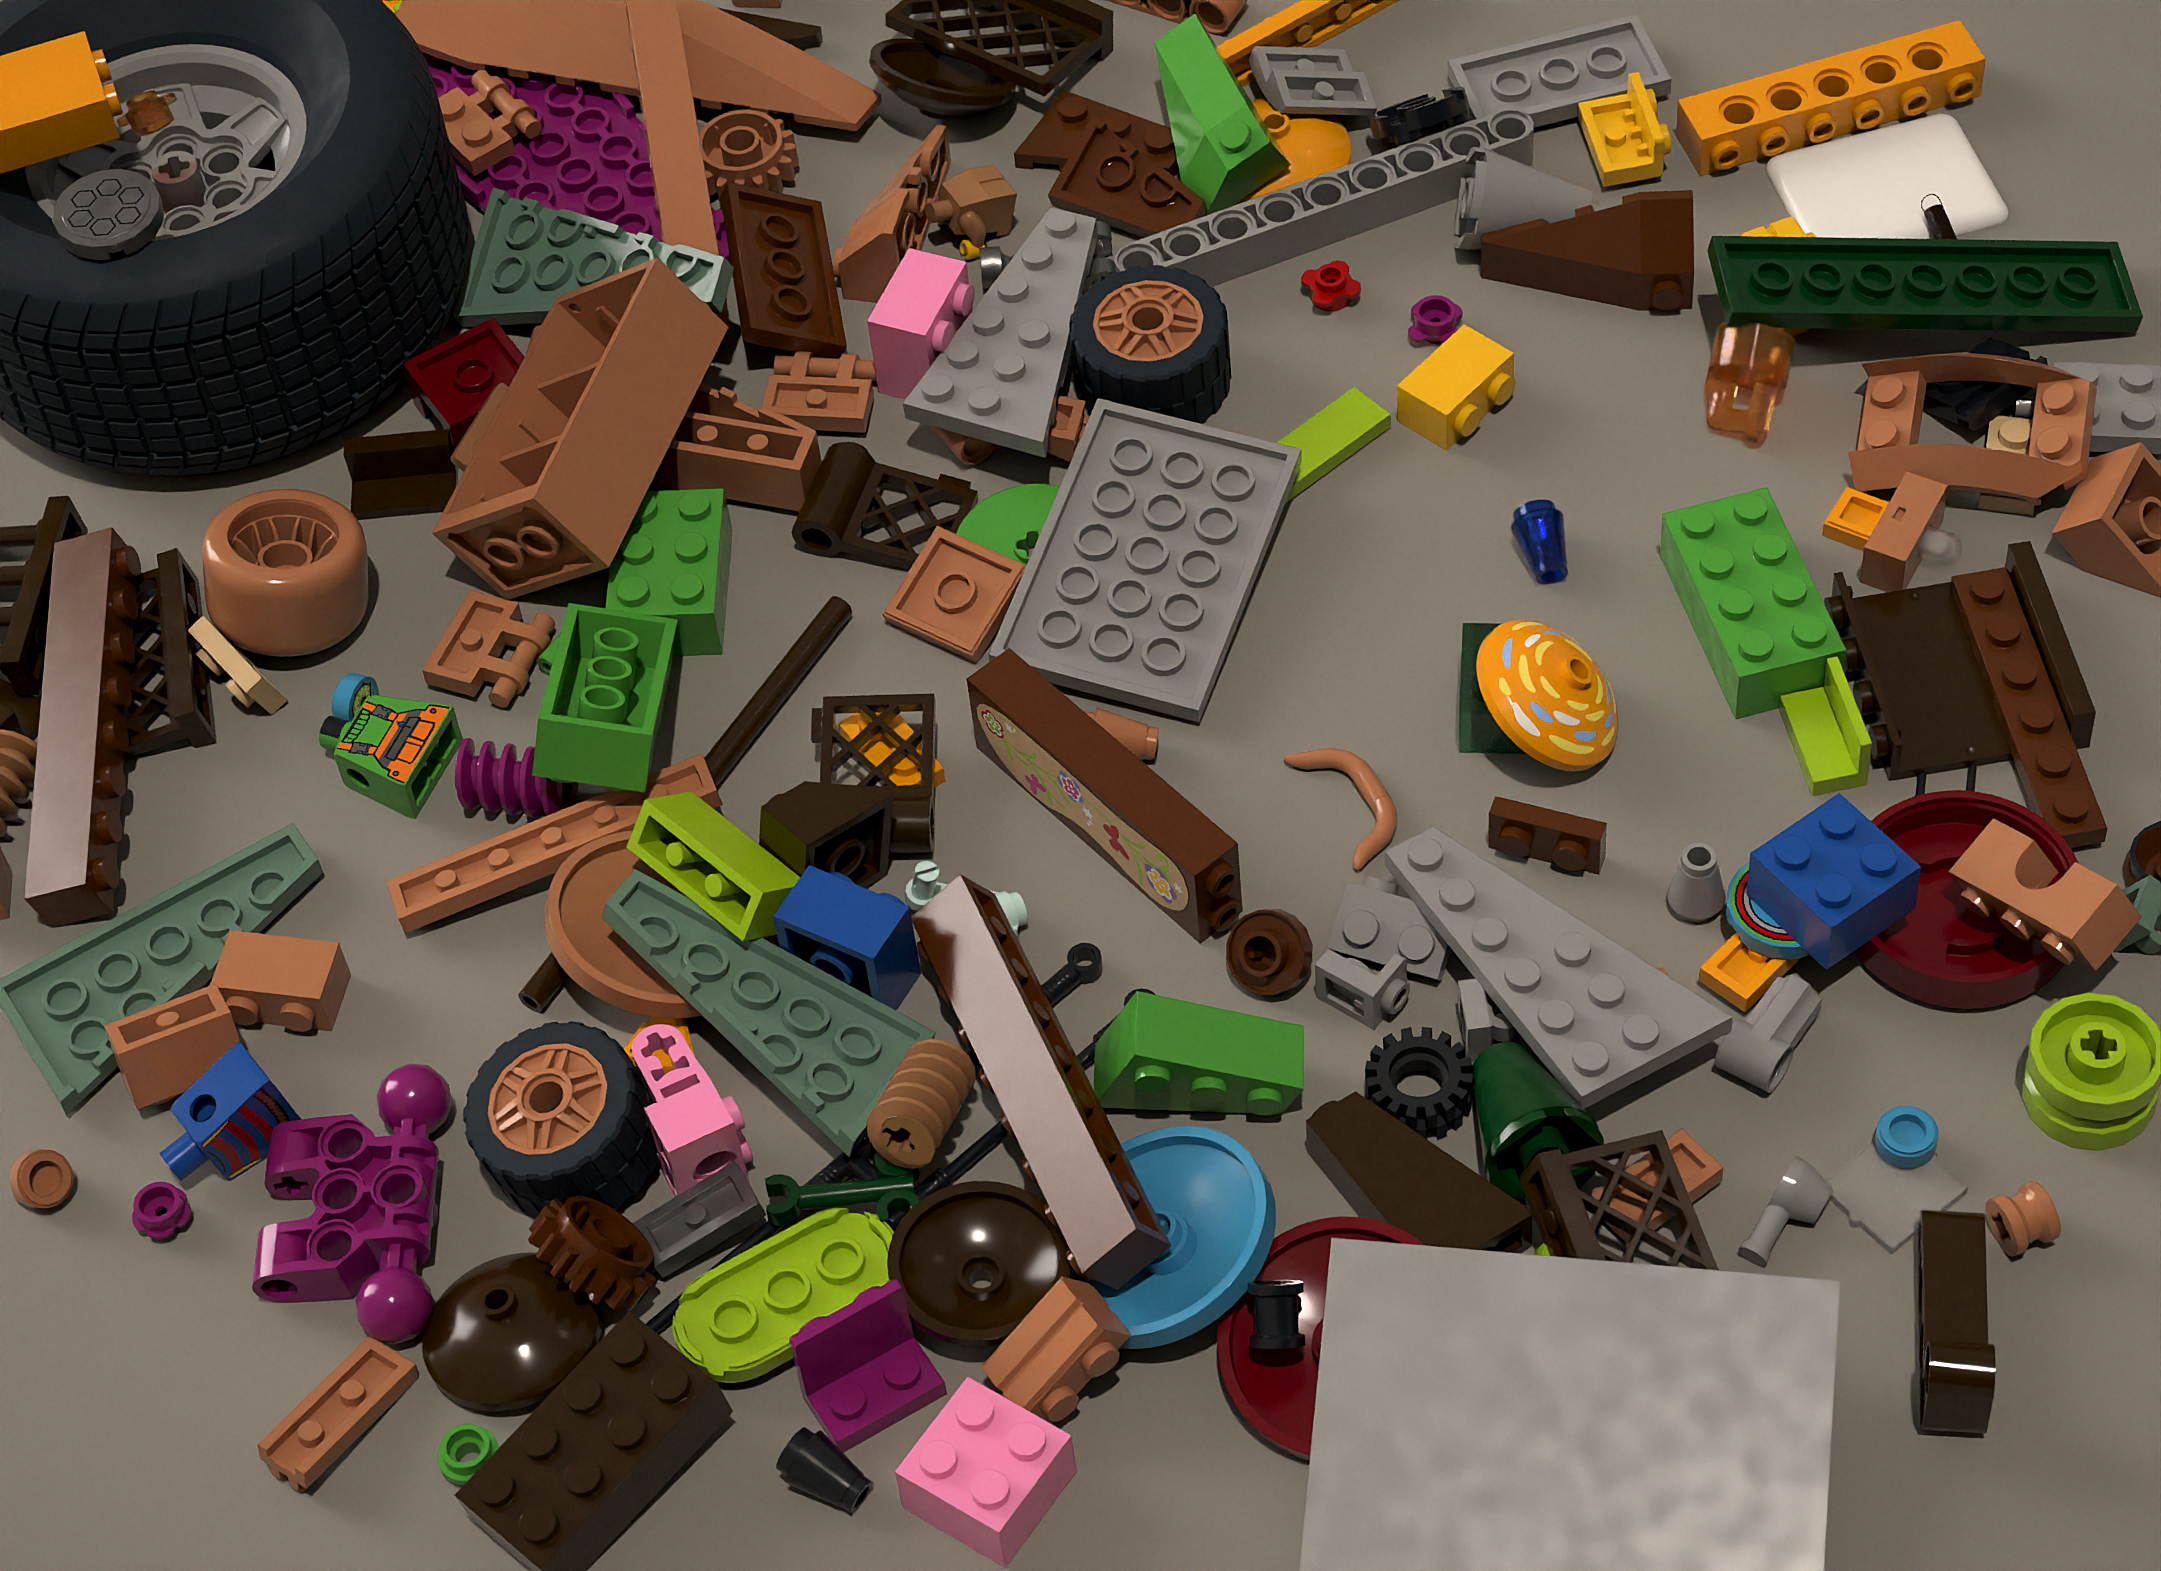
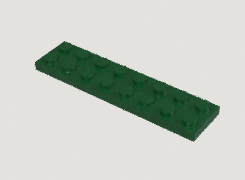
[1707,236,2143,332]

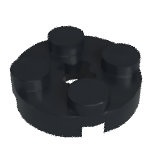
[1367,87,1470,145]

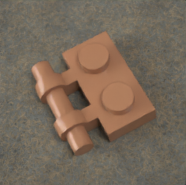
[438,70,542,176]
[762,351,877,433]
[422,590,555,708]

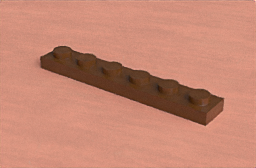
[1950,567,2107,848]

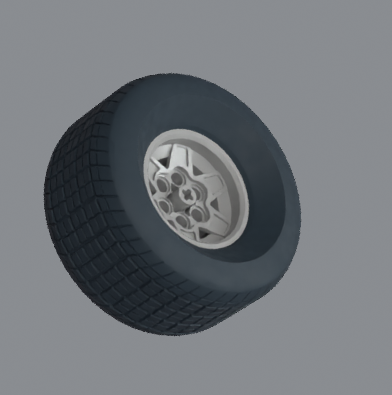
[0,0,468,476]

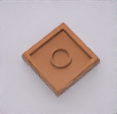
[882,526,1026,664]

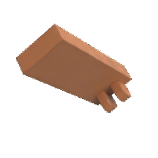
[257,1335,418,1493]

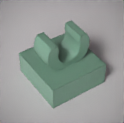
[2114,875,2161,955]

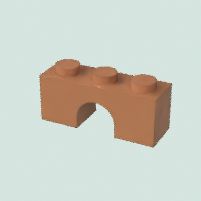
[1948,818,2142,971]

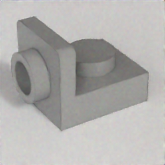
[1315,949,1410,1030]

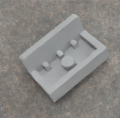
[1327,876,1451,982]

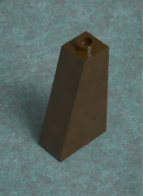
[1306,1091,1532,1254]

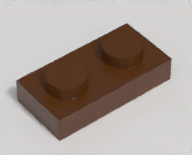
[1489,796,1607,875]

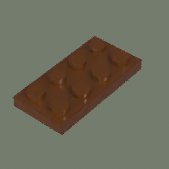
[720,182,847,359]

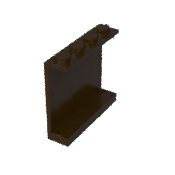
[1824,541,2096,781]

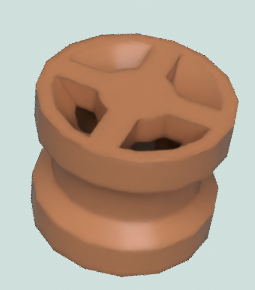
[1985,1181,2061,1256]

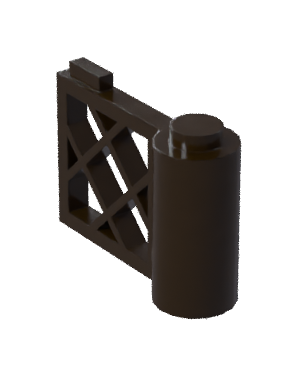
[791,442,978,570]
[811,693,936,854]

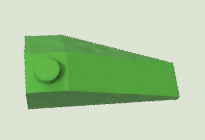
[1154,13,1291,216]

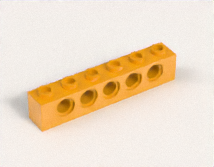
[1676,20,1986,176]

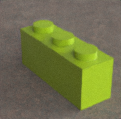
[626,791,800,942]

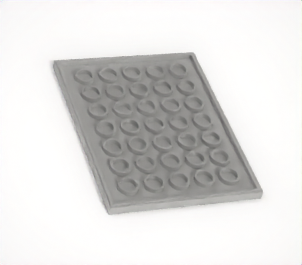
[1299,1238,1840,1571]

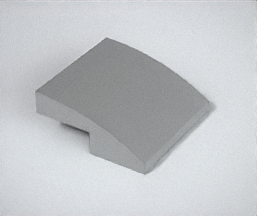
[1248,46,1377,116]

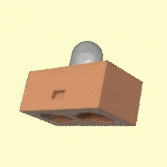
[1860,471,1962,592]

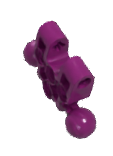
[252,1064,452,1344]

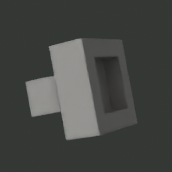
[1458,978,1519,1062]

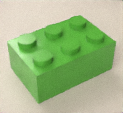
[606,488,733,656]

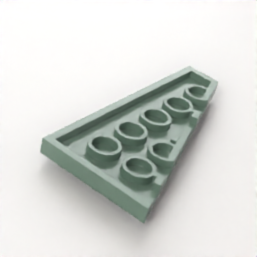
[0,823,323,1115]

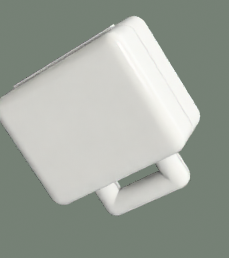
[1766,114,2008,239]

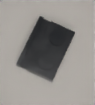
[1923,337,2048,431]

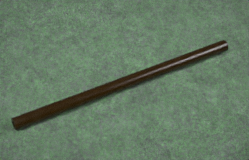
[518,596,852,1012]

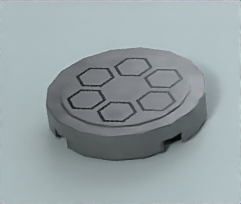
[52,169,164,260]

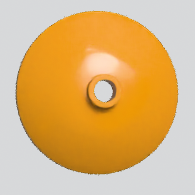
[1235,98,1351,205]

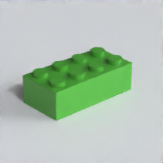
[1660,487,1846,719]
[532,603,678,792]

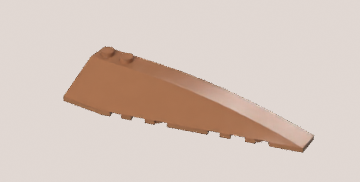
[396,0,882,132]

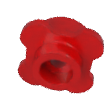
[1301,260,1361,312]

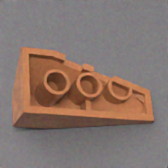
[833,125,951,303]

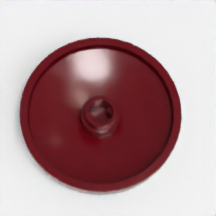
[1217,1216,1425,1461]

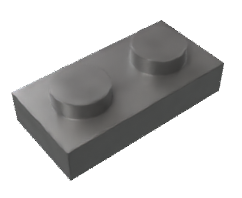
[633,1161,767,1278]

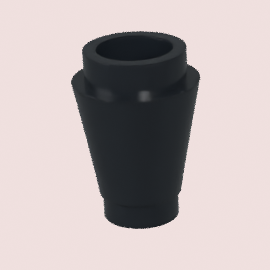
[776,1427,873,1513]

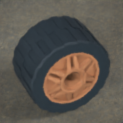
[1069,265,1232,424]
[463,1021,658,1219]

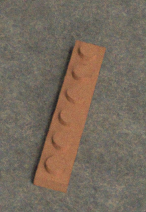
[386,753,723,933]

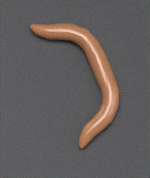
[1284,748,1397,870]

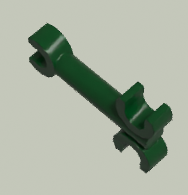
[765,1150,922,1227]

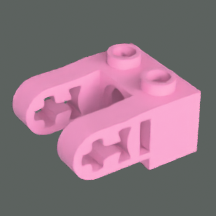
[632,1024,753,1197]

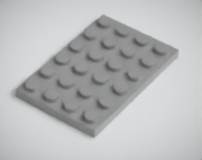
[989,398,1302,722]

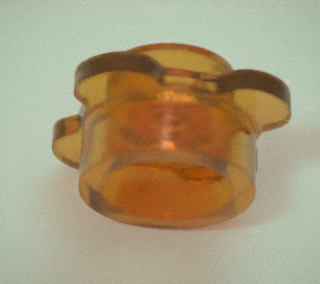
[116,90,177,137]

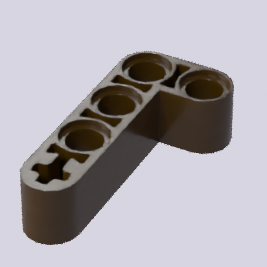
[1918,1210,1996,1433]

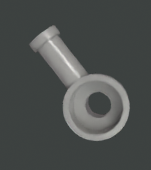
[1738,1156,1834,1266]

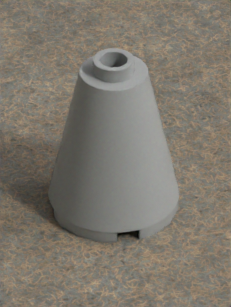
[1454,147,1600,251]

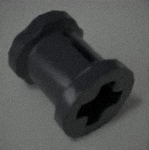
[1248,1280,1305,1349]

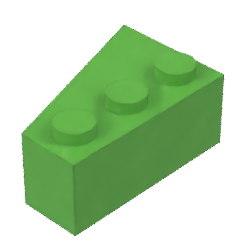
[1094,991,1304,1115]

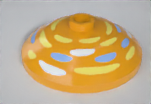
[1476,619,1619,772]

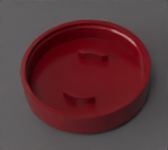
[1855,790,2078,1009]

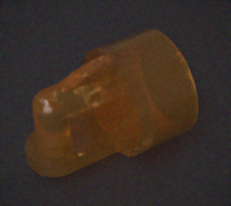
[1705,322,1796,444]

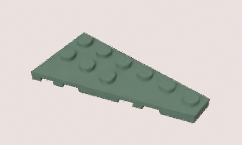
[453,188,734,327]
[602,869,936,1157]

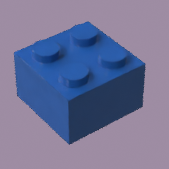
[1747,793,1921,970]
[773,865,921,1010]

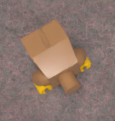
[925,164,1017,260]

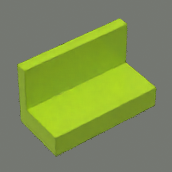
[1779,656,1872,796]

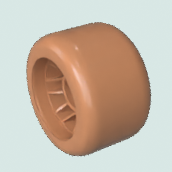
[202,489,369,657]

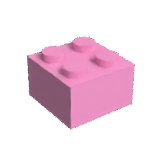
[867,248,975,399]
[895,1376,1077,1568]

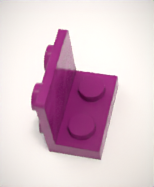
[789,1279,947,1453]

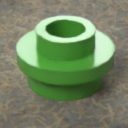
[437,1424,499,1485]

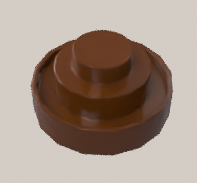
[1226,909,1312,995]

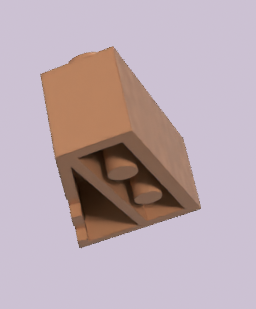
[655,383,822,511]

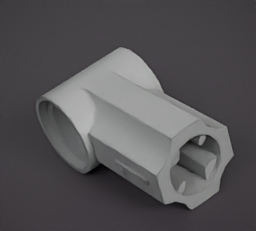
[1715,975,1822,1093]

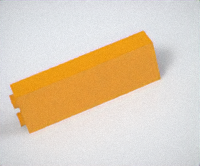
[0,31,123,174]

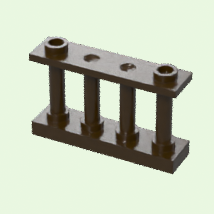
[0,496,88,696]

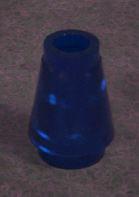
[1511,499,1568,584]

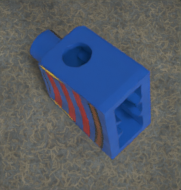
[159,1041,302,1181]

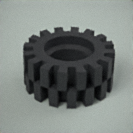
[1365,1027,1473,1140]

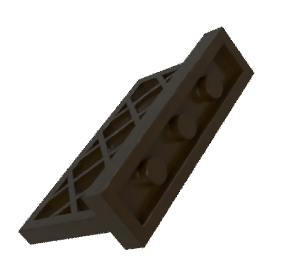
[885,0,1113,97]
[124,548,216,759]
[1519,1130,1718,1270]

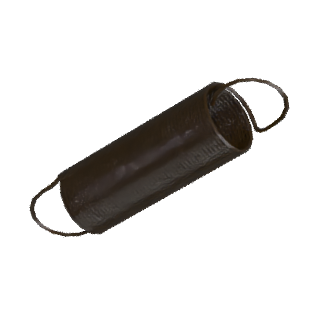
[1921,194,1957,239]

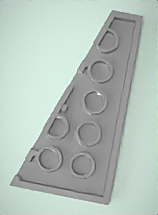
[903,207,1098,458]
[1385,827,1733,1109]

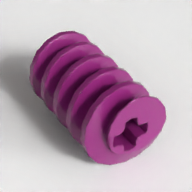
[455,738,578,818]

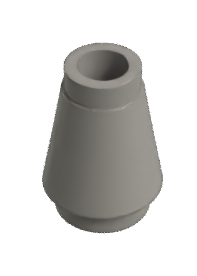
[1667,842,1726,923]

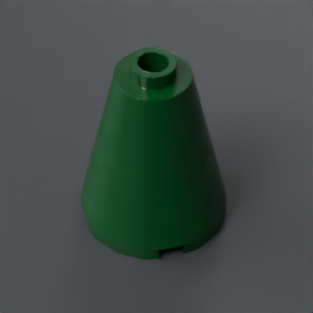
[1472,1042,1604,1205]

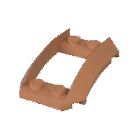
[1848,353,2097,506]

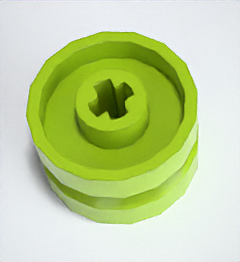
[2022,993,2161,1151]

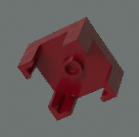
[403,318,525,449]

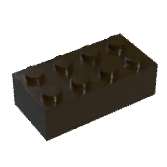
[454,1311,733,1571]

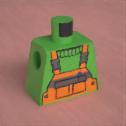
[319,695,463,819]

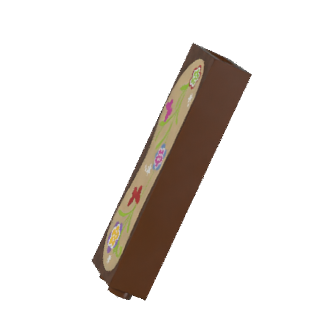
[966,648,1243,944]

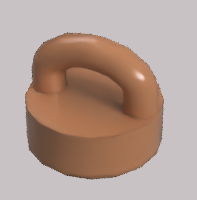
[9,1149,74,1208]

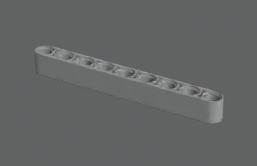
[1114,108,1534,287]

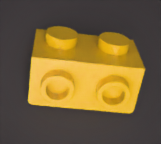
[1578,72,1671,187]

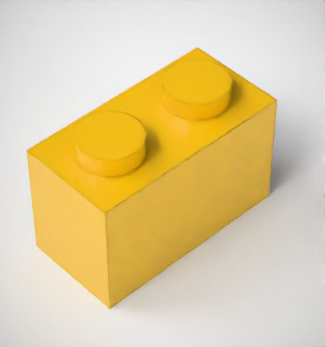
[1397,324,1515,451]

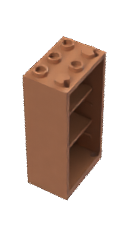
[432,258,728,600]

